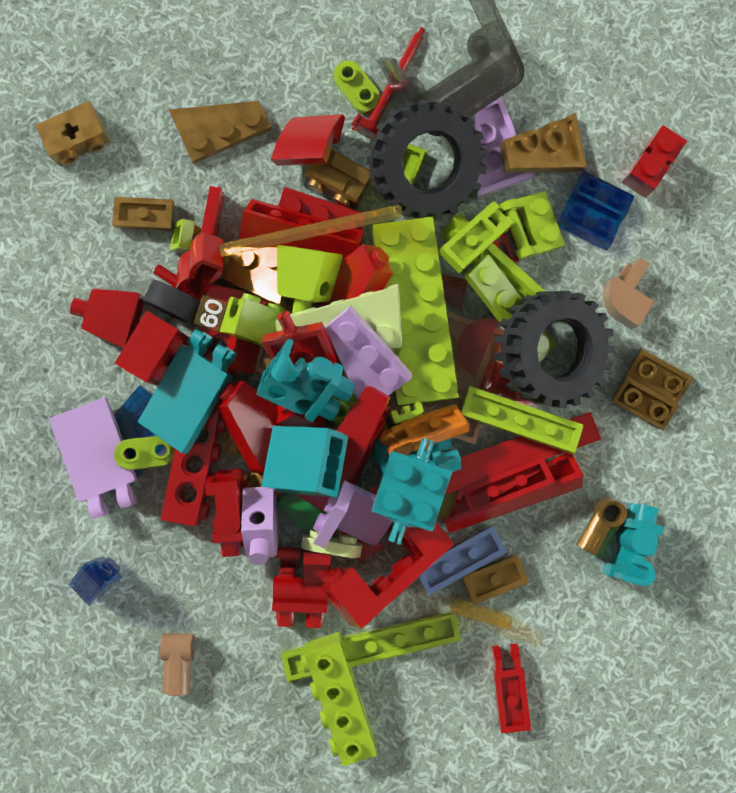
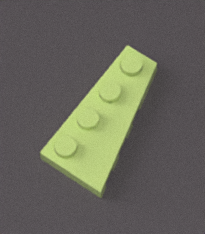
[275,284,402,348]

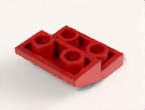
[271,114,345,166]

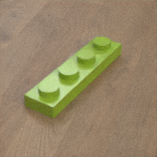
[441,212,545,298]
[463,255,557,363]
[460,386,583,454]

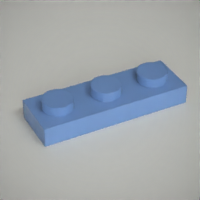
[419,525,507,595]

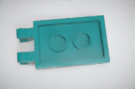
[138,329,237,454]

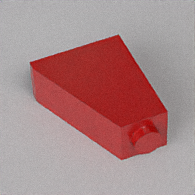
[320,244,393,307]
[216,381,280,473]

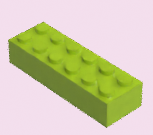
[372,217,459,407]

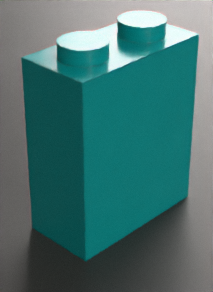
[261,426,348,498]

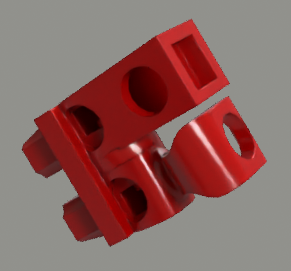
[205,468,249,557]
[272,547,332,628]

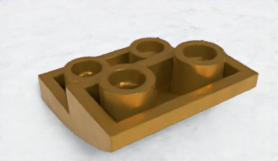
[611,348,694,430]

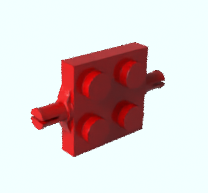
[262,311,344,376]

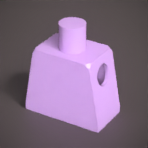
[241,487,279,565]

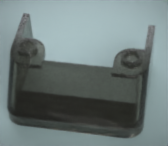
[376,0,525,136]

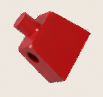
[70,289,145,348]

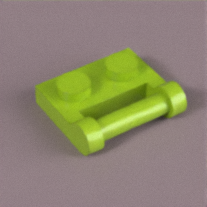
[499,191,565,260]

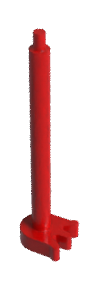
[351,27,425,140]

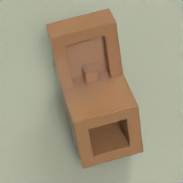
[603,258,655,330]

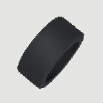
[143,280,204,326]

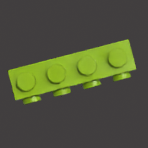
[301,632,377,767]

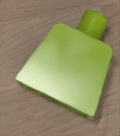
[277,245,343,314]

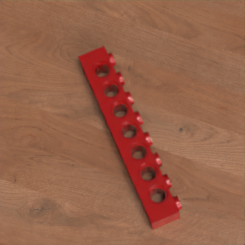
[160,284,246,527]

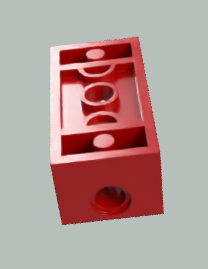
[319,522,454,629]

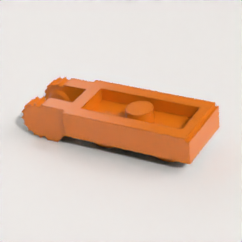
[380,404,469,456]

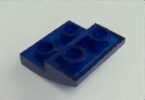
[557,170,635,251]

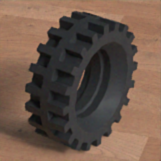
[367,100,487,221]
[494,291,615,408]

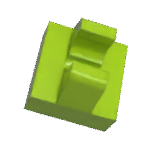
[169,219,202,253]

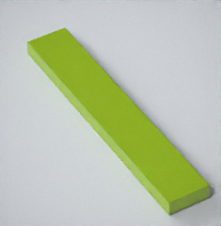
[281,610,462,683]

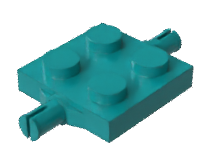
[371,438,452,545]

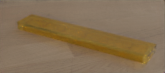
[219,204,404,257]

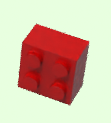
[114,311,189,386]

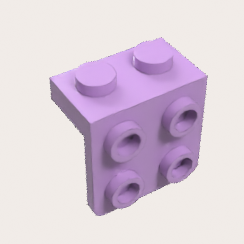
[313,481,393,548]

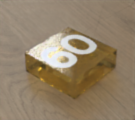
[193,295,228,334]

